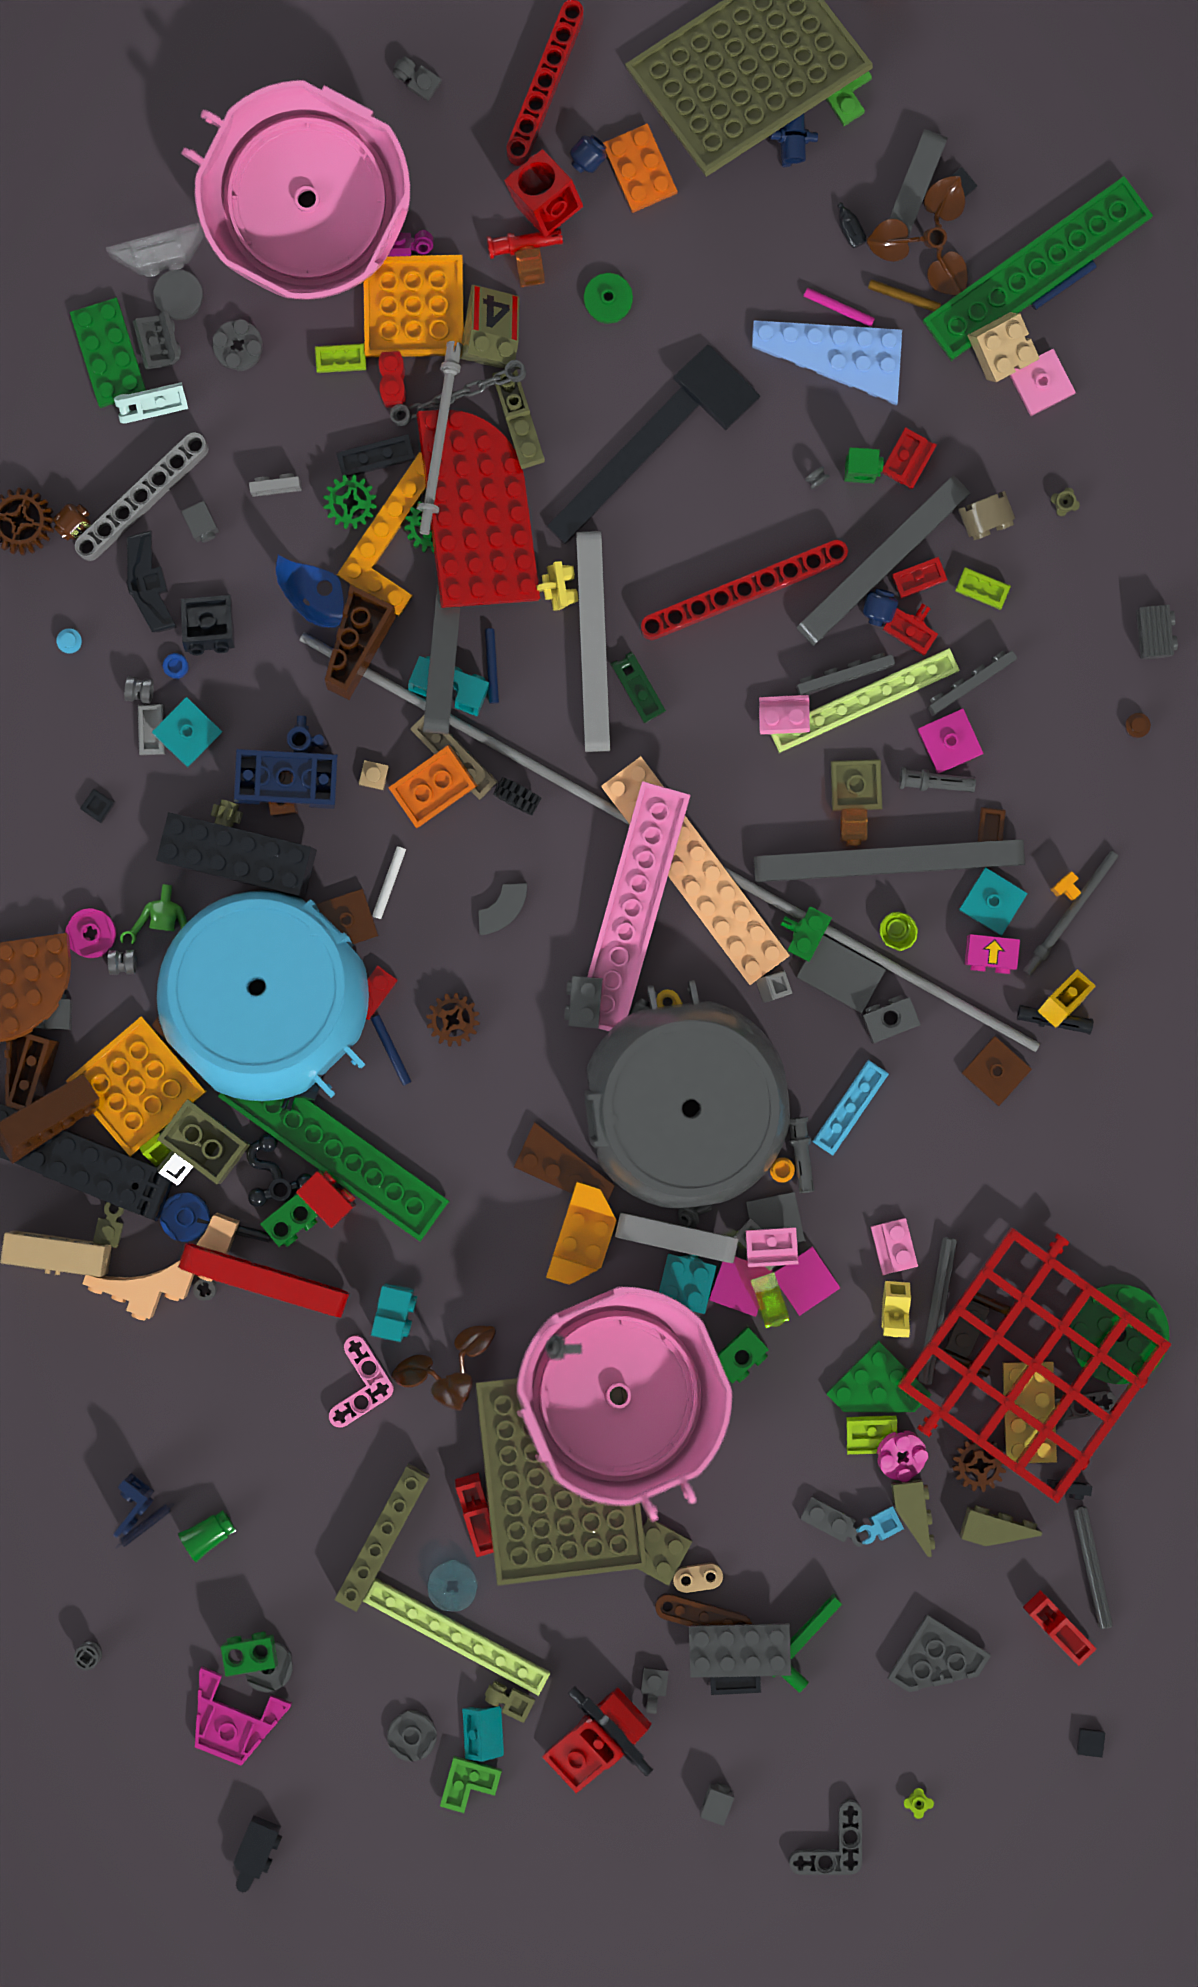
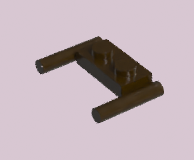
[943,1292,1011,1378]

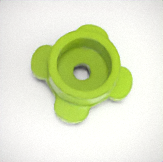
[904,1788,934,1819]

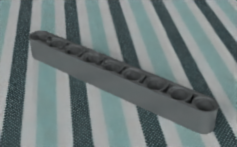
[796,475,971,646]

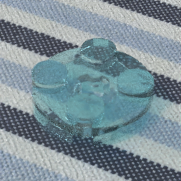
[428,1560,478,1612]

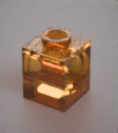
[515,246,545,287]
[840,809,867,846]

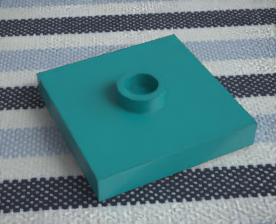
[152,697,222,768]
[959,867,1028,936]

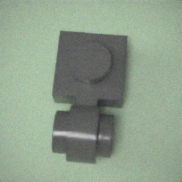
[392,56,442,102]

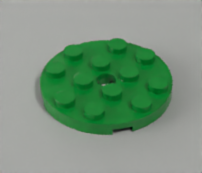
[1069,1284,1169,1384]

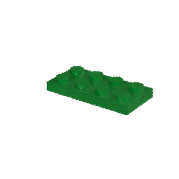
[70,298,146,408]

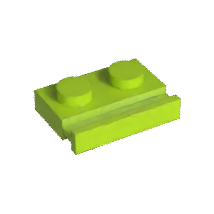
[846,1416,897,1455]

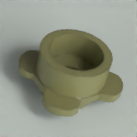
[1051,488,1080,516]

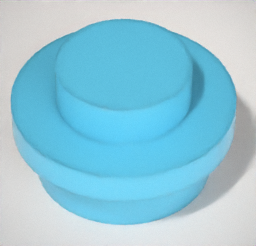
[57,628,82,654]

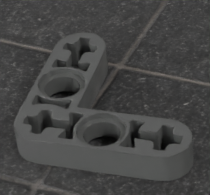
[789,1799,862,1875]

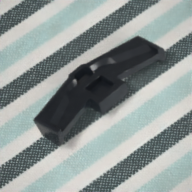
[126,530,177,632]

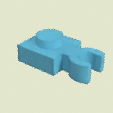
[856,1506,904,1544]

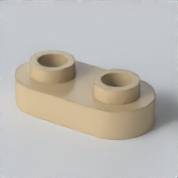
[673,1562,723,1593]

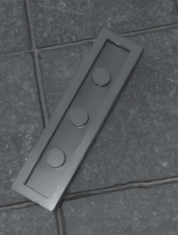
[927,650,1017,716]
[796,653,895,695]

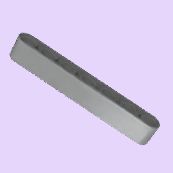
[75,432,209,561]

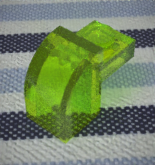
[751,1273,789,1328]

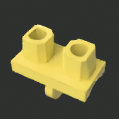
[536,561,579,611]

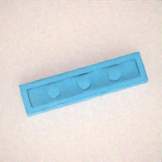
[812,1060,889,1156]

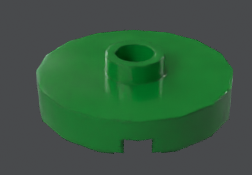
[584,273,633,324]

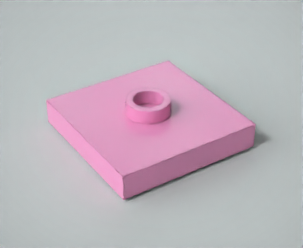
[1010,349,1076,416]

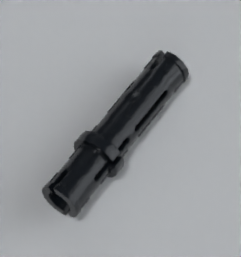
[1017,1004,1094,1035]

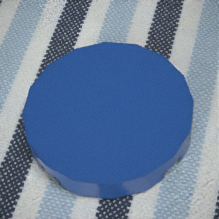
[160,1192,210,1242]

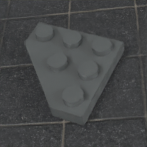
[887,1614,991,1692]

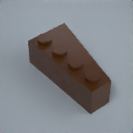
[325,585,396,700]

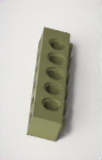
[335,1463,430,1612]

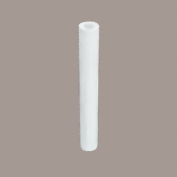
[372,846,406,919]

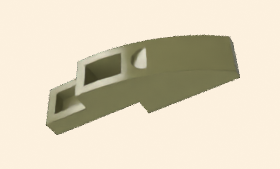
[492,369,545,469]

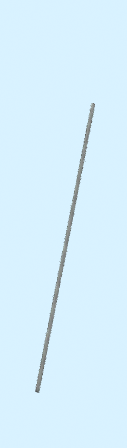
[299,632,1040,1052]

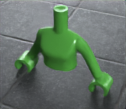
[120,884,187,944]

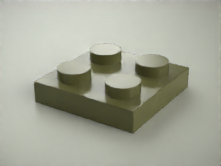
[637,1516,692,1586]

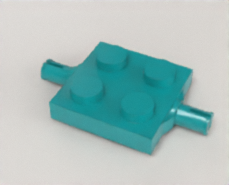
[659,1253,717,1314]

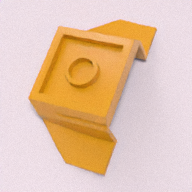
[546,1182,617,1285]

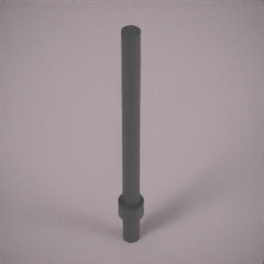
[1023,851,1119,976]

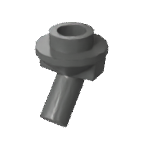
[678,1205,713,1228]
[546,1335,582,1360]

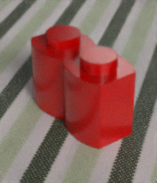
[379,351,406,408]

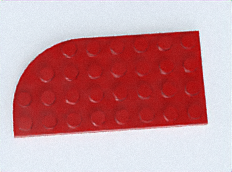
[417,410,540,608]

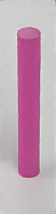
[804,288,875,327]

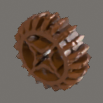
[0,487,55,555]

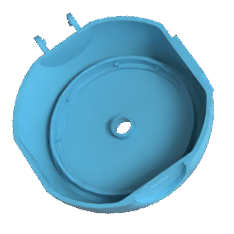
[156,890,369,1101]

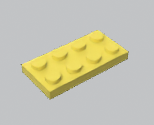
[1002,1361,1057,1463]

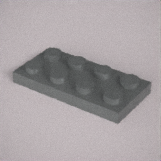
[689,1623,791,1678]

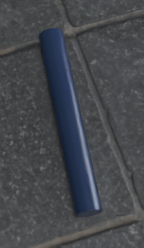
[1031,260,1097,310]
[485,628,499,704]
[371,1015,412,1086]

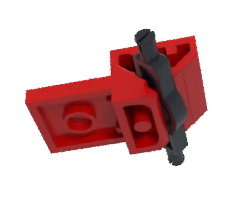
[542,1686,653,1793]

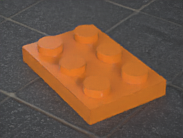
[604,123,677,213]
[388,745,478,829]

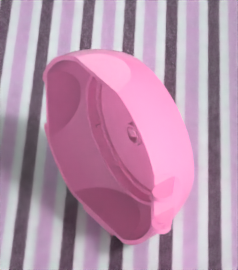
[181,81,410,300]
[517,1287,732,1521]

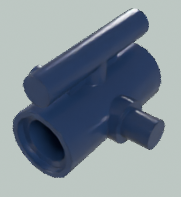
[769,114,818,167]
[287,716,328,753]

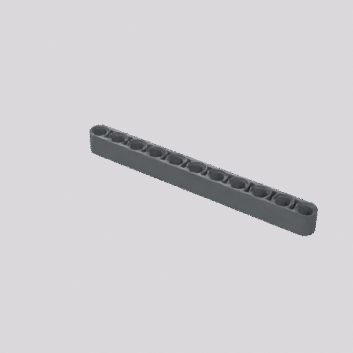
[753,840,1025,882]

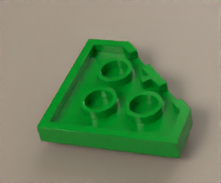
[826,1341,932,1412]

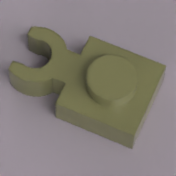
[93,1202,124,1248]

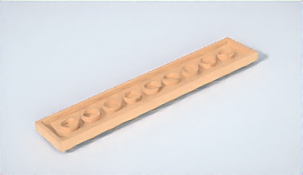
[601,756,790,985]

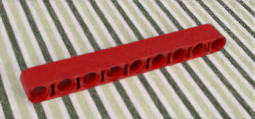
[641,540,848,640]

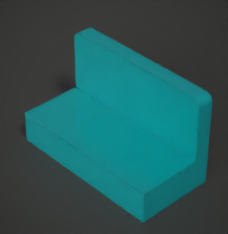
[462,1706,504,1762]

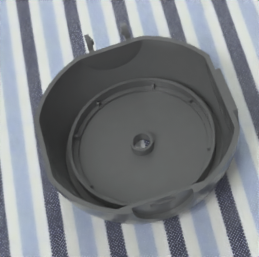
[584,980,790,1208]

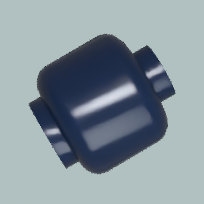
[570,135,607,173]
[862,588,898,627]

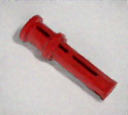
[487,228,563,259]

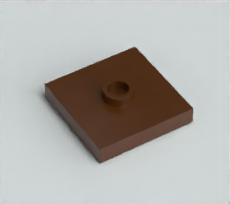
[316,889,379,945]
[961,1036,1032,1106]

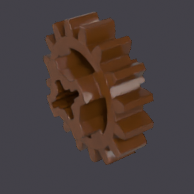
[426,993,480,1047]
[952,1439,1007,1492]

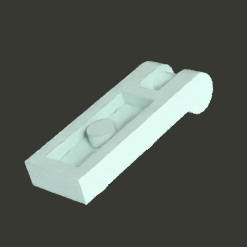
[114,382,188,423]

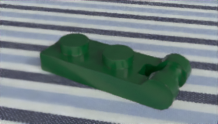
[610,651,666,724]

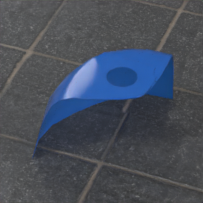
[275,555,344,627]

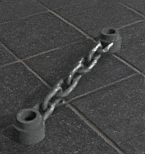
[390,360,527,426]

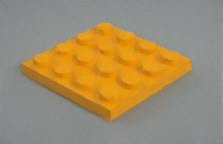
[364,255,464,357]
[66,1016,207,1156]

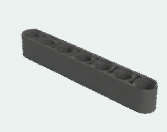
[423,582,460,735]

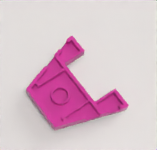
[195,1667,292,1766]

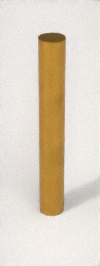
[868,279,941,312]

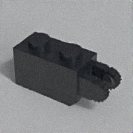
[233,1815,282,1893]

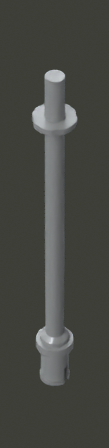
[417,341,462,535]

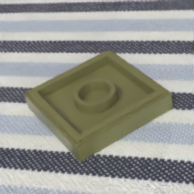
[830,759,882,811]

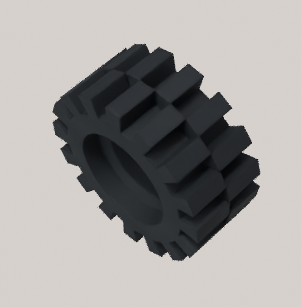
[493,777,542,816]

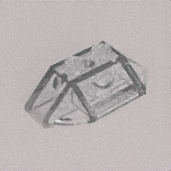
[106,222,205,277]

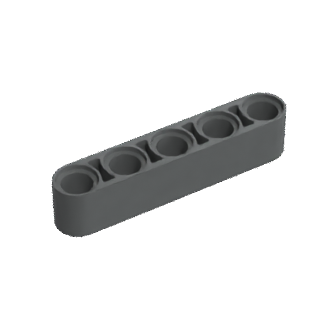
[889,129,948,238]

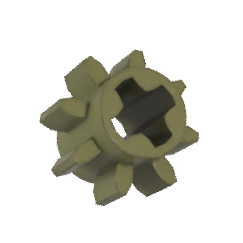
[211,799,243,828]

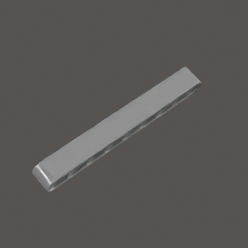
[576,531,610,752]

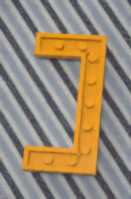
[337,452,426,617]

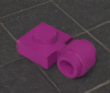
[387,230,433,257]

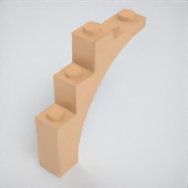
[83,1213,240,1320]

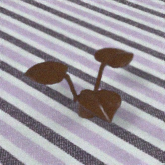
[867,176,967,296]
[391,1326,496,1410]

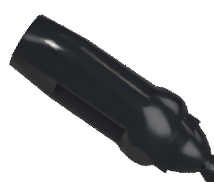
[838,202,867,248]

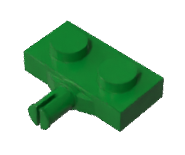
[781,906,832,962]

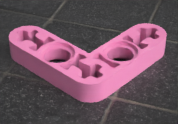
[329,1335,394,1427]

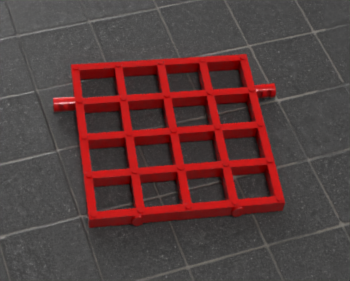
[897,1228,1171,1503]

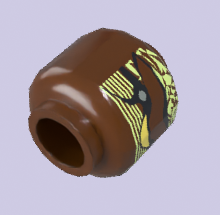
[54,503,91,541]

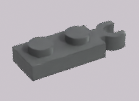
[800,1496,868,1547]

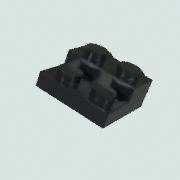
[181,595,235,655]

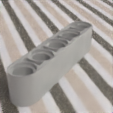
[615,1212,739,1263]

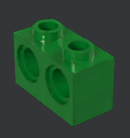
[260,1194,319,1247]
[221,1631,278,1677]

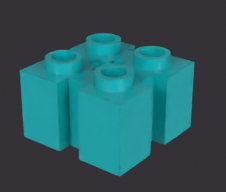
[371,1283,418,1342]

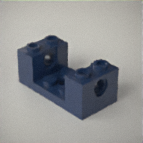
[234,749,337,809]

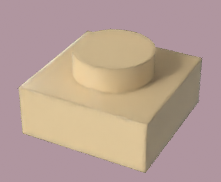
[359,760,389,791]

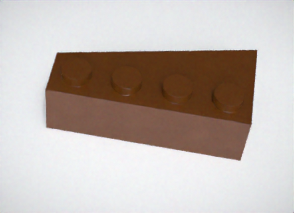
[0,1074,100,1164]

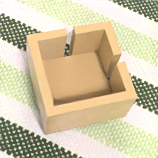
[968,312,1040,382]

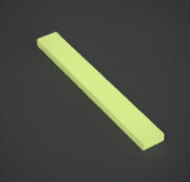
[770,648,960,753]
[363,1578,550,1696]

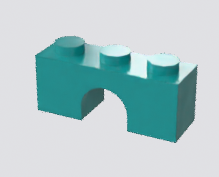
[408,656,489,717]

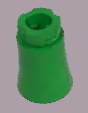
[178,1510,236,1563]

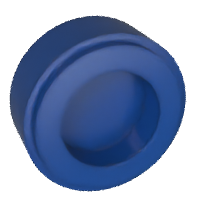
[163,653,189,679]

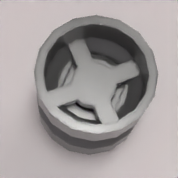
[124,676,154,704]
[108,950,137,975]

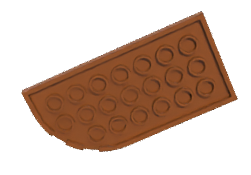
[0,933,71,1042]

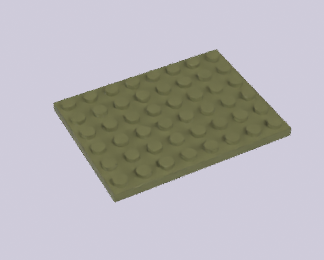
[625,0,873,177]
[475,1378,647,1586]

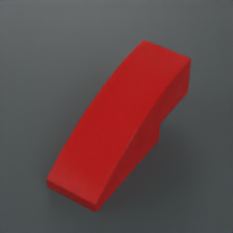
[455,1472,493,1557]
[1023,1590,1096,1666]

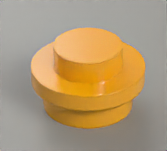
[770,1157,795,1182]

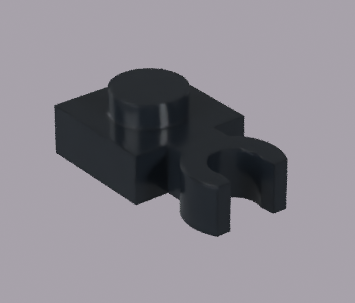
[1046,1479,1092,1500]

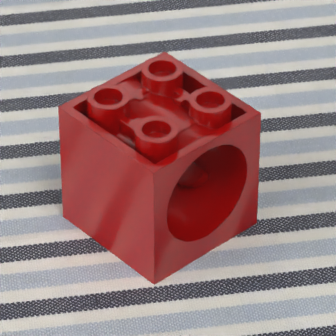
[504,149,584,237]

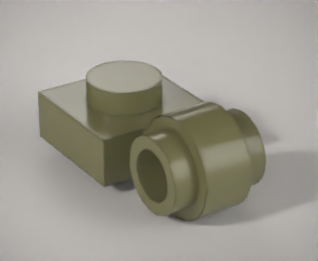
[485,1681,535,1723]

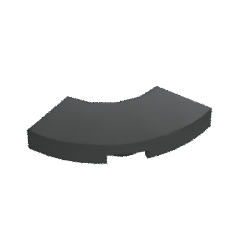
[478,883,527,935]

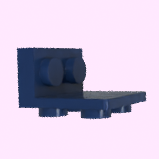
[113,1473,155,1538]

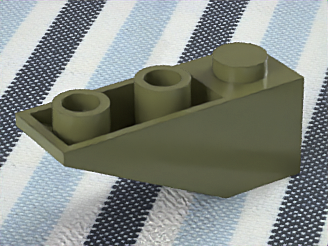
[891,1479,935,1557]
[959,1505,1042,1546]

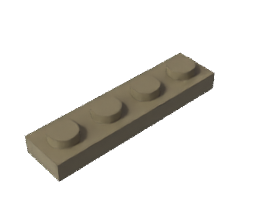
[410,715,498,800]

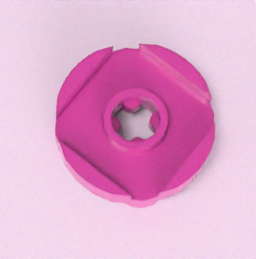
[65,908,116,958]
[877,1431,928,1482]

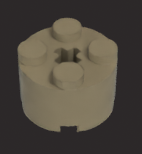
[958,491,1016,540]

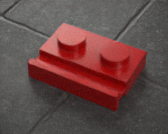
[881,427,937,489]

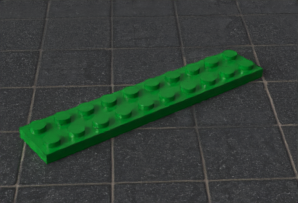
[922,176,1153,361]
[218,1093,449,1242]

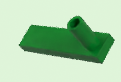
[772,1594,842,1693]

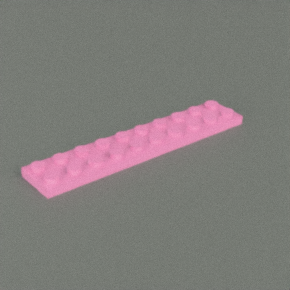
[587,781,691,1031]

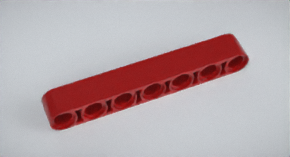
[506,0,584,166]
[178,1243,350,1318]

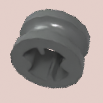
[805,466,830,490]
[193,1279,217,1301]

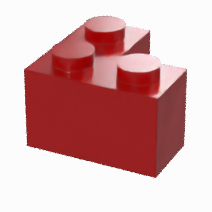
[296,1170,356,1228]

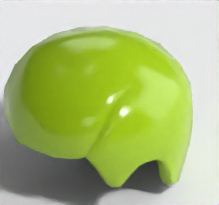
[879,912,918,951]

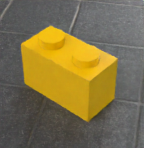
[1038,969,1096,1028]

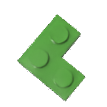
[826,71,872,127]
[440,1756,502,1813]

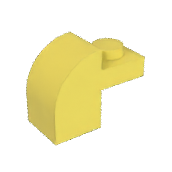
[881,1281,911,1337]

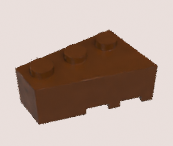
[4,1033,60,1110]

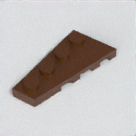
[514,1122,615,1202]

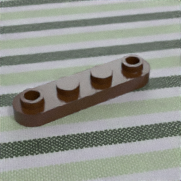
[655,1593,752,1626]

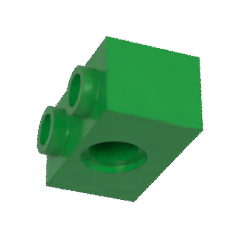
[844,447,884,484]
[717,1326,769,1384]

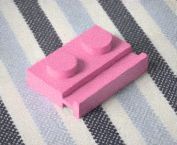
[759,695,810,734]
[870,1218,918,1275]
[745,1227,798,1267]

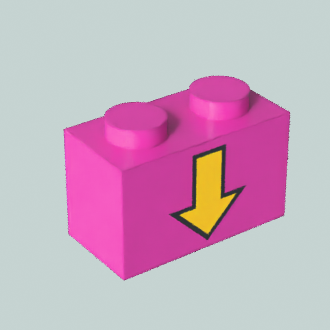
[964,934,1020,974]

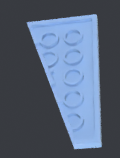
[752,320,902,405]

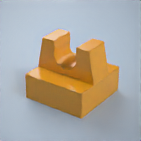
[1050,871,1081,900]

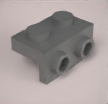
[133,311,181,369]
[565,975,603,1028]

